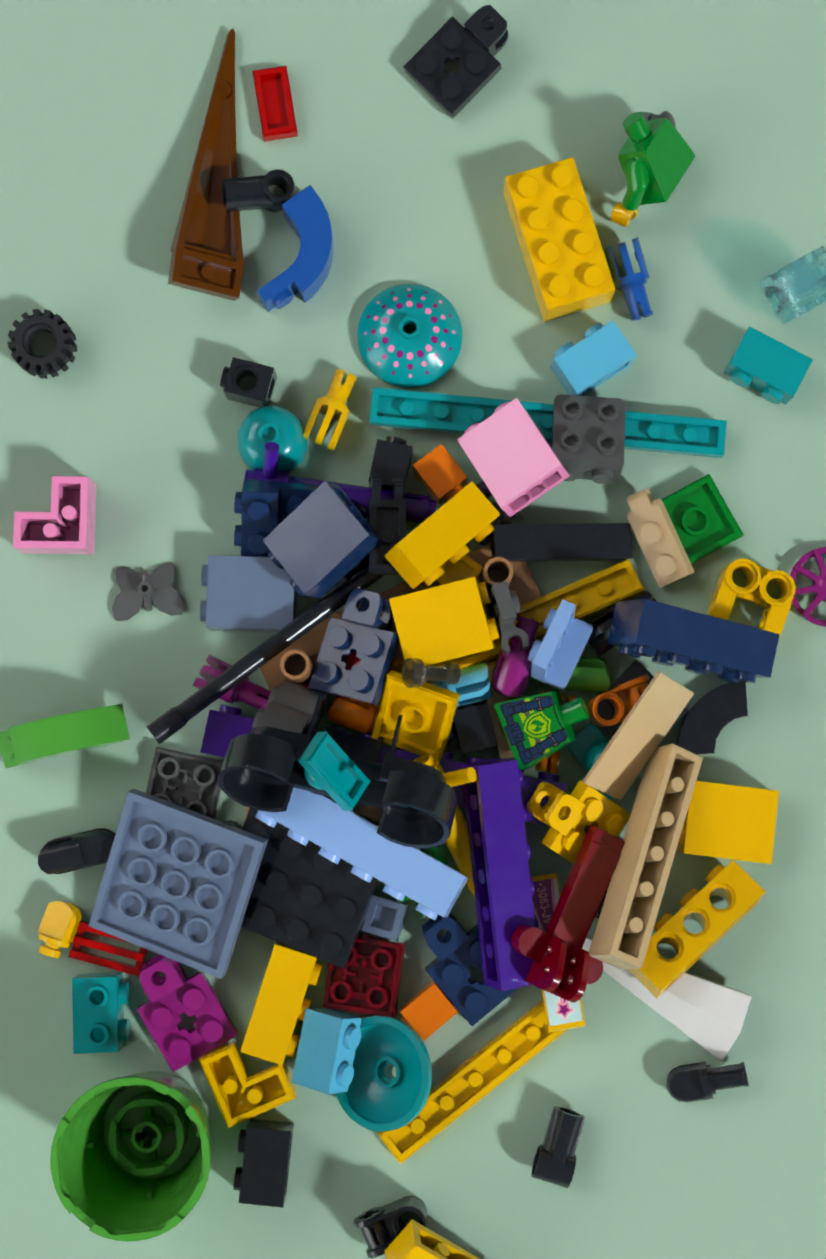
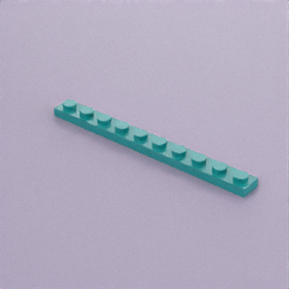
[369,387,727,458]

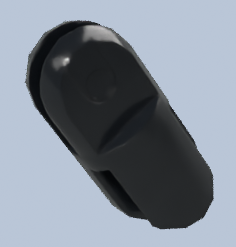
[38,828,115,874]

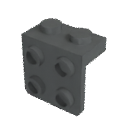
[552,394,626,484]

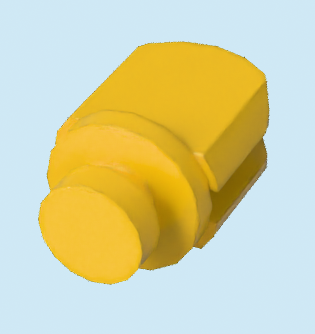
[37,901,82,959]

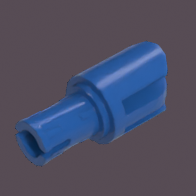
[604,237,653,321]

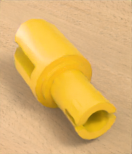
[303,369,357,451]

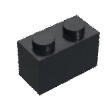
[233,1119,294,1208]

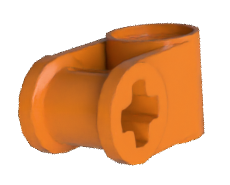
[587,674,649,727]

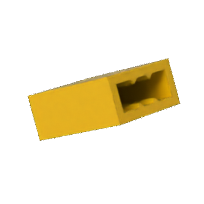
[389,576,500,671]
[678,781,779,864]

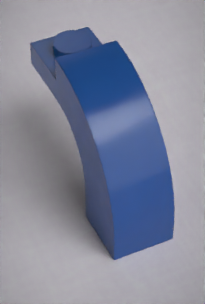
[257,185,334,312]

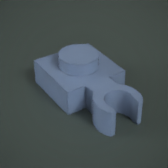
[361,896,409,942]

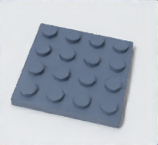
[88,788,268,979]

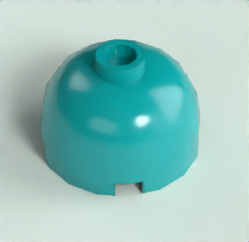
[237,406,308,472]

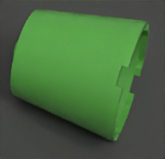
[50,1071,211,1242]

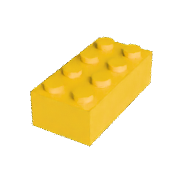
[503,157,616,322]

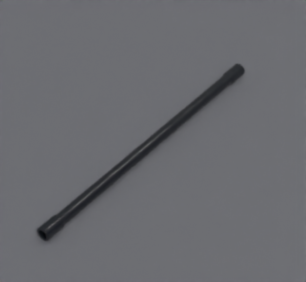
[146,480,492,744]

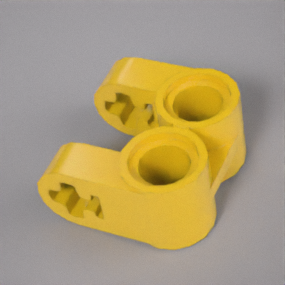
[706,558,796,637]

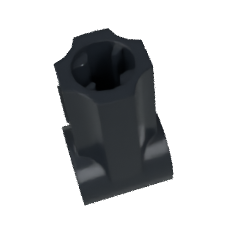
[221,169,294,212]
[531,1106,585,1188]

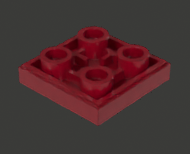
[323,936,405,1018]

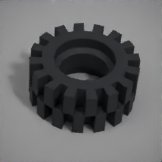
[8,309,77,379]

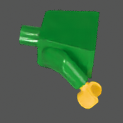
[611,111,696,227]

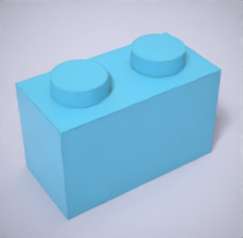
[551,320,637,396]
[291,1007,362,1094]

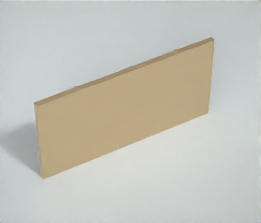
[582,671,694,801]

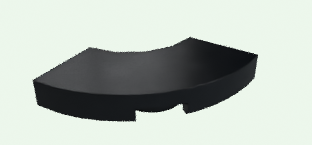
[676,681,748,754]

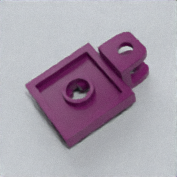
[137,954,238,1072]

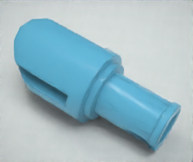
[430,663,492,706]

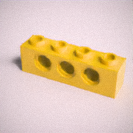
[628,860,766,999]

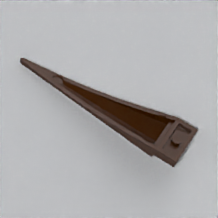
[168,28,244,301]

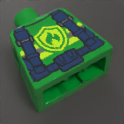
[494,691,589,770]

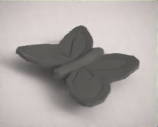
[112,563,185,621]

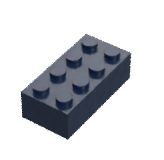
[607,599,780,683]

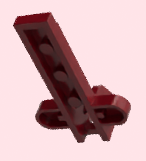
[511,826,625,1003]

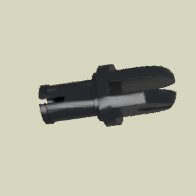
[666,1061,749,1103]

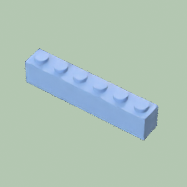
[255,787,469,920]

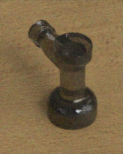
[402,658,460,688]

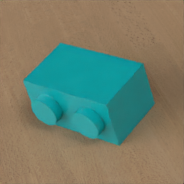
[723,326,813,405]

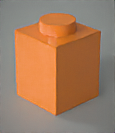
[413,444,468,505]
[400,980,458,1041]

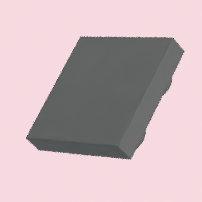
[146,747,223,819]

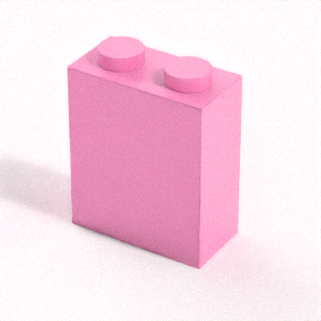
[457,398,570,517]

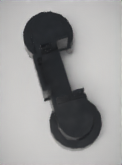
[217,695,457,848]

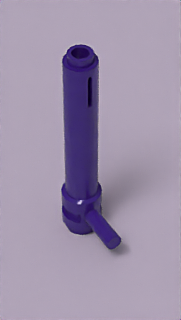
[243,442,437,523]

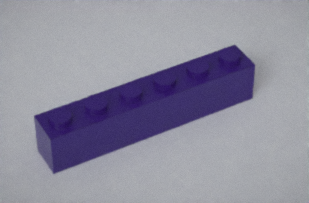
[461,758,538,991]

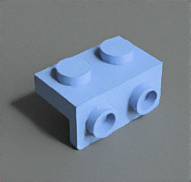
[528,599,593,690]

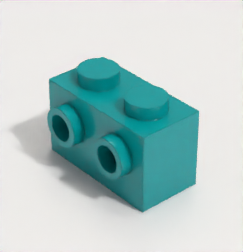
[72,972,130,1054]

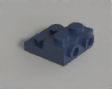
[234,479,318,557]

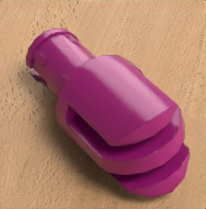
[492,616,540,697]
[192,655,271,709]

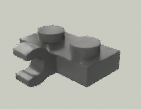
[488,581,529,655]

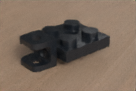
[403,5,509,119]

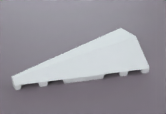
[582,937,752,1060]

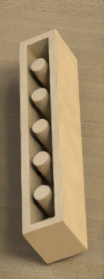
[589,743,703,969]

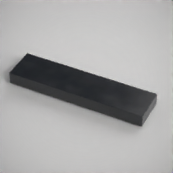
[490,523,632,562]

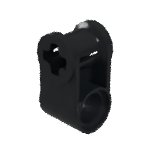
[354,1195,427,1258]

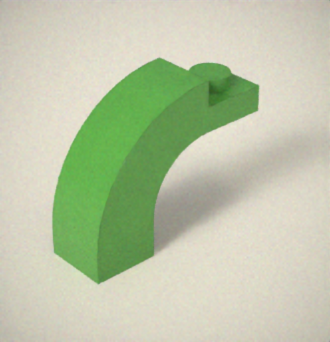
[0,704,130,768]

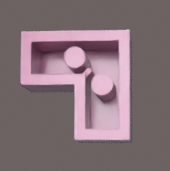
[13,476,97,555]

